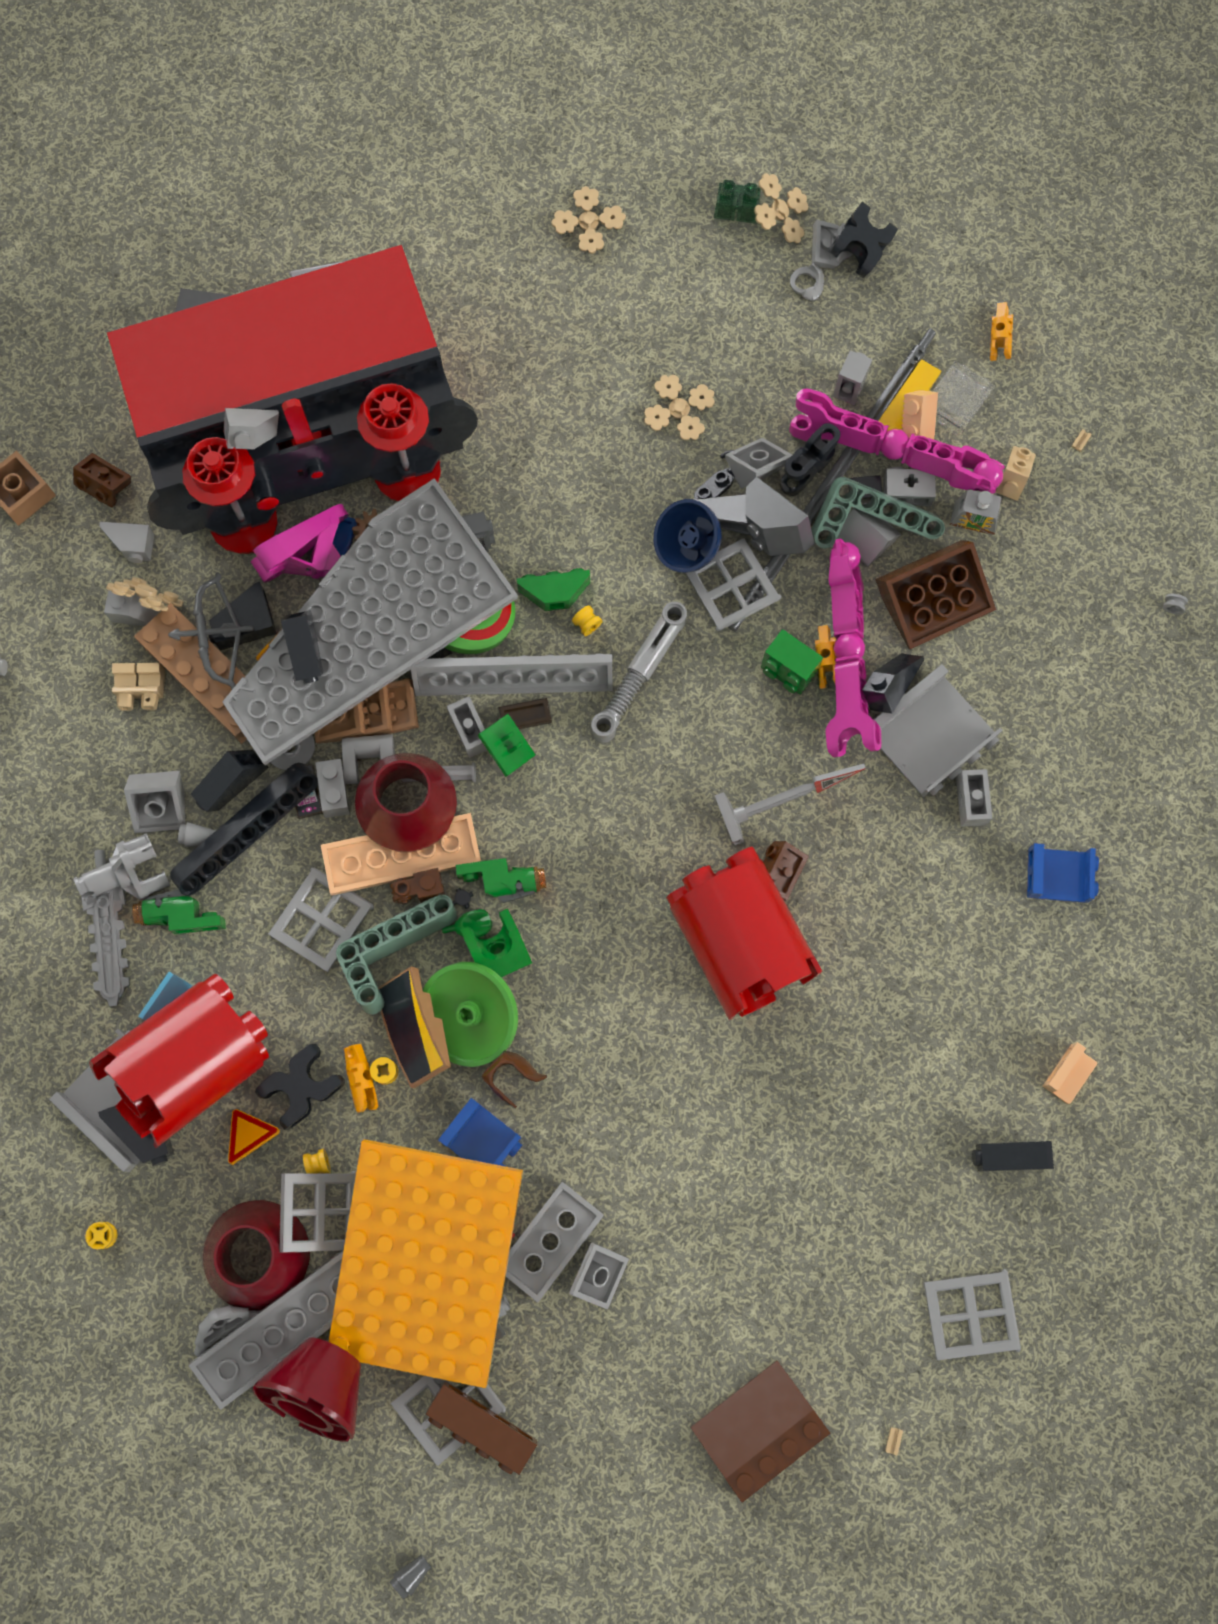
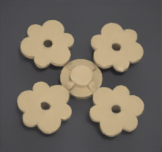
[754,173,808,244]
[552,186,626,254]
[644,375,715,440]
[106,577,183,611]

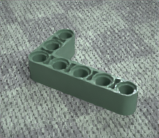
[811,477,945,549]
[336,895,457,1014]

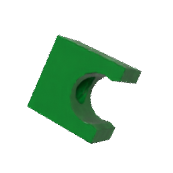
[460,908,532,977]

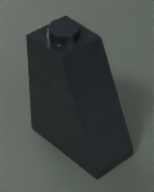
[208,582,277,651]
[281,610,323,684]
[191,750,269,812]
[98,1106,174,1167]
[972,1141,1054,1171]

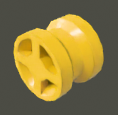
[572,605,603,637]
[370,1057,398,1085]
[303,1148,331,1174]
[85,1222,118,1250]

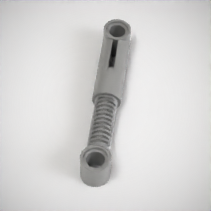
[591,601,687,743]

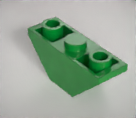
[517,568,590,611]

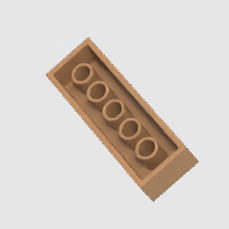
[134,603,247,744]

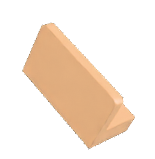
[1043,1042,1097,1104]

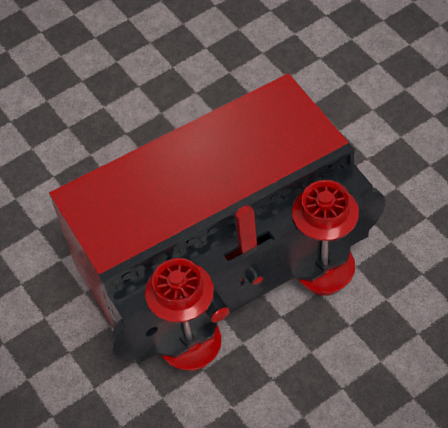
[107,245,478,554]

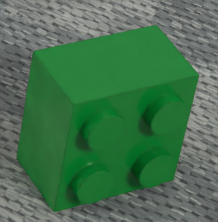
[761,629,824,695]

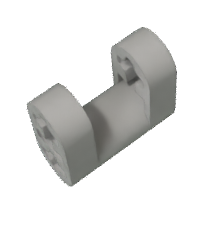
[342,734,395,785]

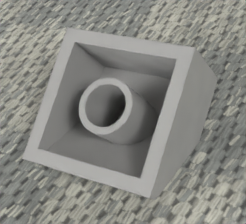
[124,771,185,833]

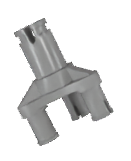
[73,833,170,901]

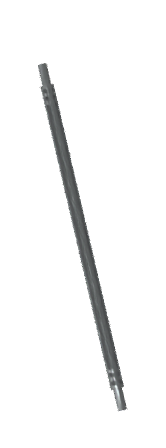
[728,329,936,632]

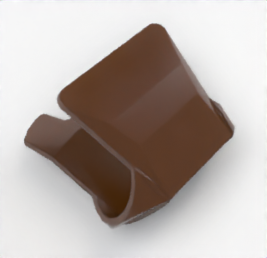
[481,1051,547,1108]

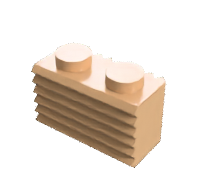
[901,390,938,440]

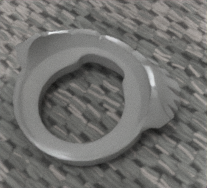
[790,263,825,301]

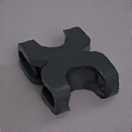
[828,201,898,279]
[780,423,840,496]
[255,1044,345,1130]

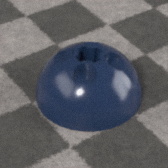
[653,499,722,573]

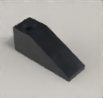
[862,653,924,714]

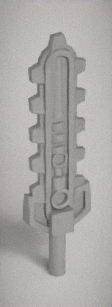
[81,850,130,1007]

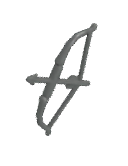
[168,572,254,690]

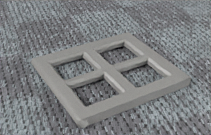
[686,538,782,631]
[268,867,374,972]
[280,1171,356,1252]
[924,1269,1021,1360]
[391,1376,506,1466]

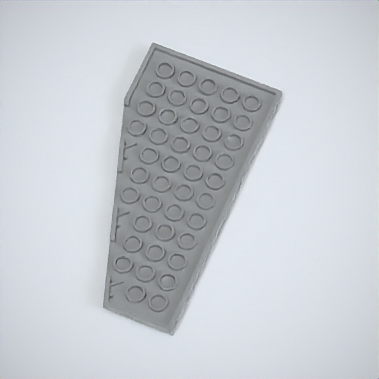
[223,479,518,765]

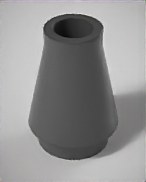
[390,1555,432,1599]

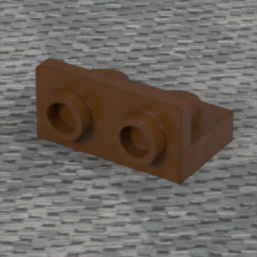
[73,453,131,508]
[763,841,809,901]

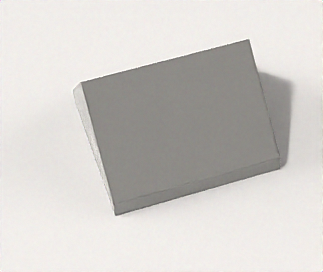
[725,438,792,489]
[837,503,901,567]
[569,1241,629,1310]

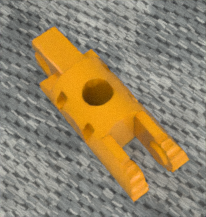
[990,302,1013,361]
[815,625,837,689]
[344,1044,378,1113]

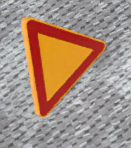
[228,1109,280,1165]

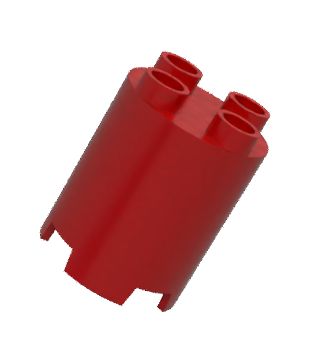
[666,847,823,1020]
[89,973,269,1148]

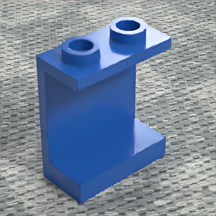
[1027,843,1099,903]
[438,1098,522,1167]

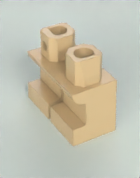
[112,663,166,711]

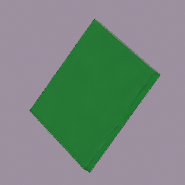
[478,714,536,777]

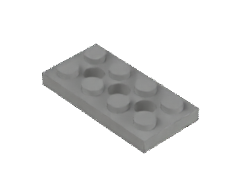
[506,1182,604,1302]

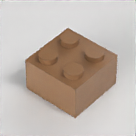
[0,450,56,526]

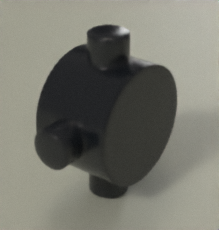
[452,888,474,909]

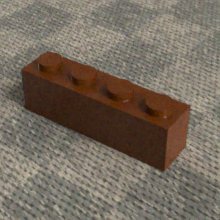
[426,1380,537,1475]

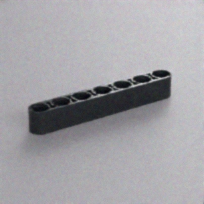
[170,762,318,896]

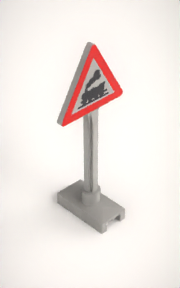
[715,764,866,846]

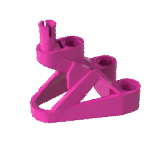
[251,504,349,583]

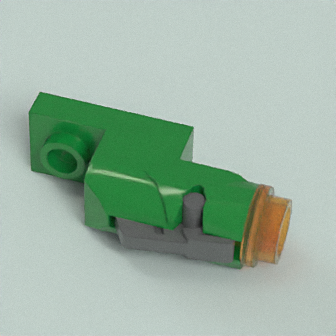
[455,858,547,903]
[132,890,226,934]

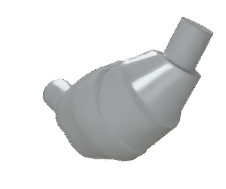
[194,1305,259,1357]

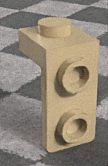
[995,446,1036,501]

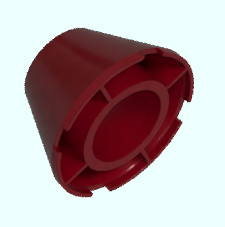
[355,753,457,852]
[203,1200,310,1310]
[252,1337,361,1442]

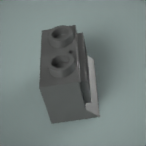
[462,511,495,552]

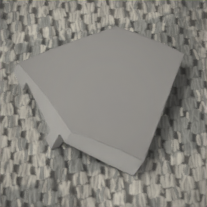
[812,220,853,269]

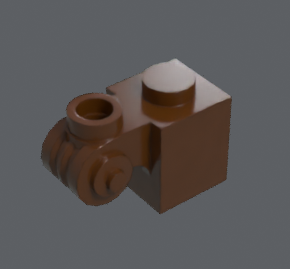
[390,868,445,904]

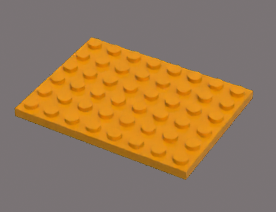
[329,1139,523,1388]

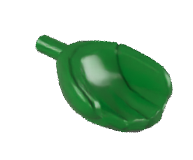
[442,909,493,938]

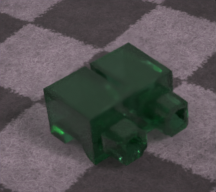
[714,180,761,224]

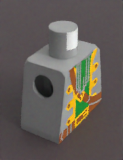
[949,490,1001,535]

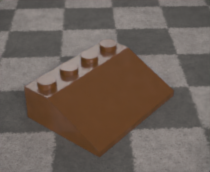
[875,540,996,649]
[690,1360,831,1503]

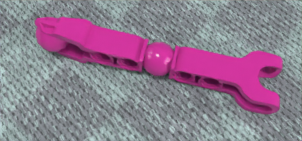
[789,388,1005,493]
[826,539,882,758]

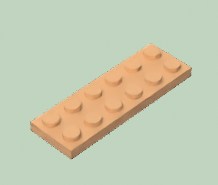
[321,813,481,896]

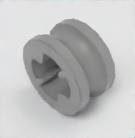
[1163,594,1188,615]

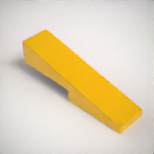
[879,359,942,431]

